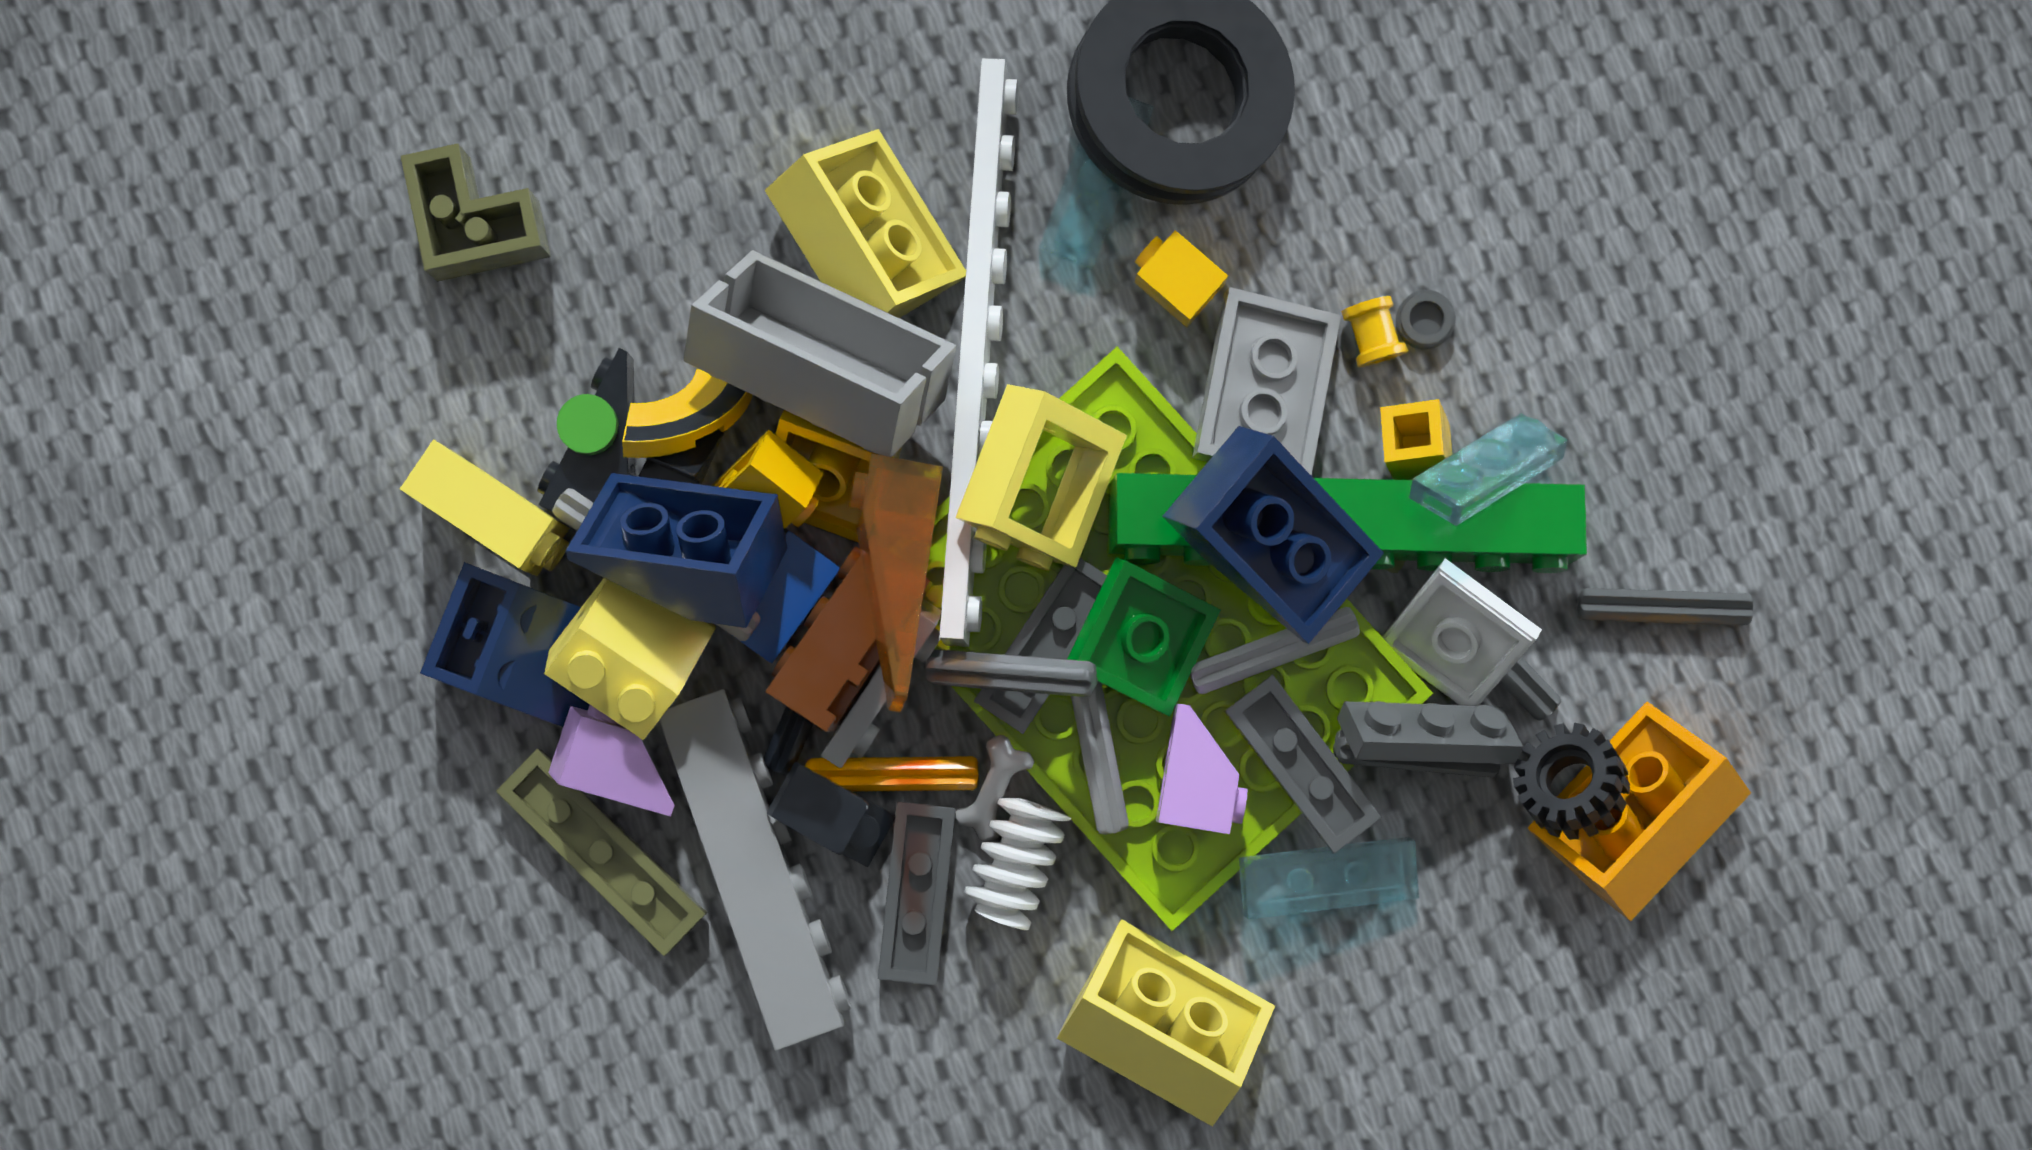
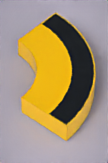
[622,369,753,458]

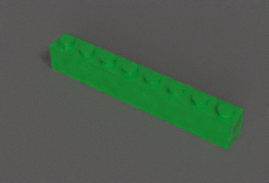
[1108,473,1587,573]

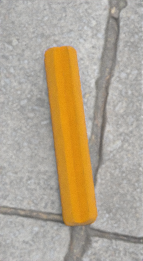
[805,756,979,792]

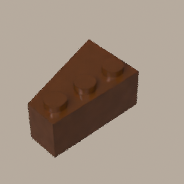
[765,542,933,732]

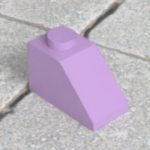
[1156,704,1247,834]
[548,705,675,816]

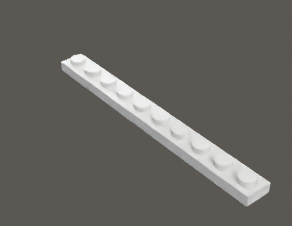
[939,58,1019,647]

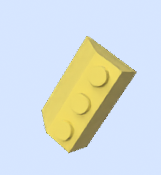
[765,129,966,318]
[1057,919,1275,1127]

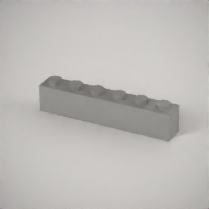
[659,689,852,1051]

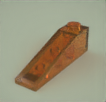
[849,454,943,712]

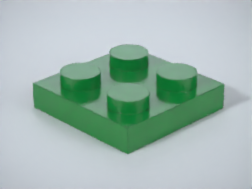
[1067,557,1221,717]

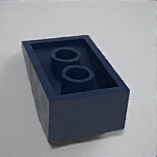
[1162,426,1384,644]
[566,473,788,628]

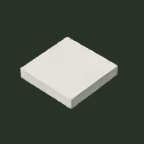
[1382,558,1542,706]

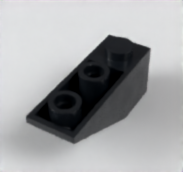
[537,348,635,513]

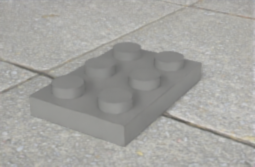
[1192,287,1341,475]

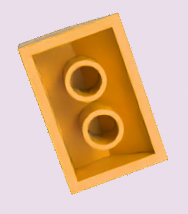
[1527,702,1751,922]

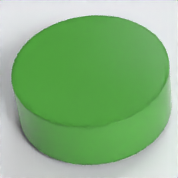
[557,394,619,455]

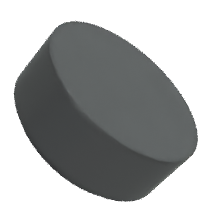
[1396,290,1456,350]

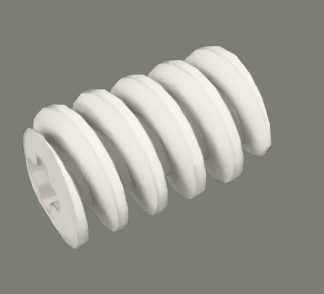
[964,798,1071,930]

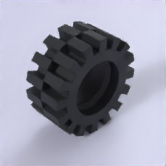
[1513,723,1630,840]

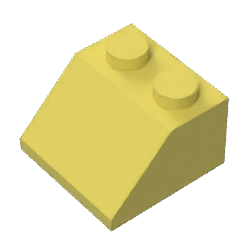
[544,578,716,740]

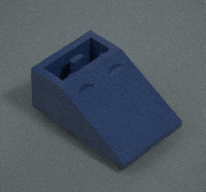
[420,562,590,727]

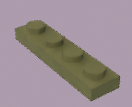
[496,749,708,956]

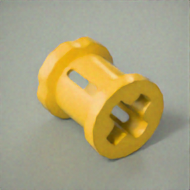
[1341,296,1408,367]

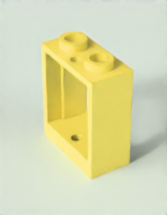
[955,384,1127,571]
[400,439,570,576]

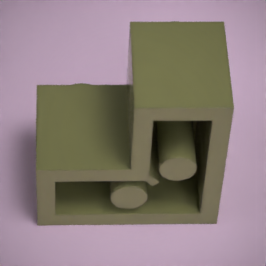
[400,143,551,282]

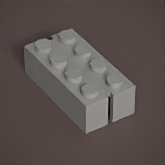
[683,250,957,460]

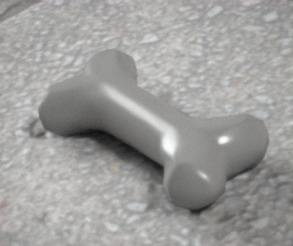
[955,735,1034,842]

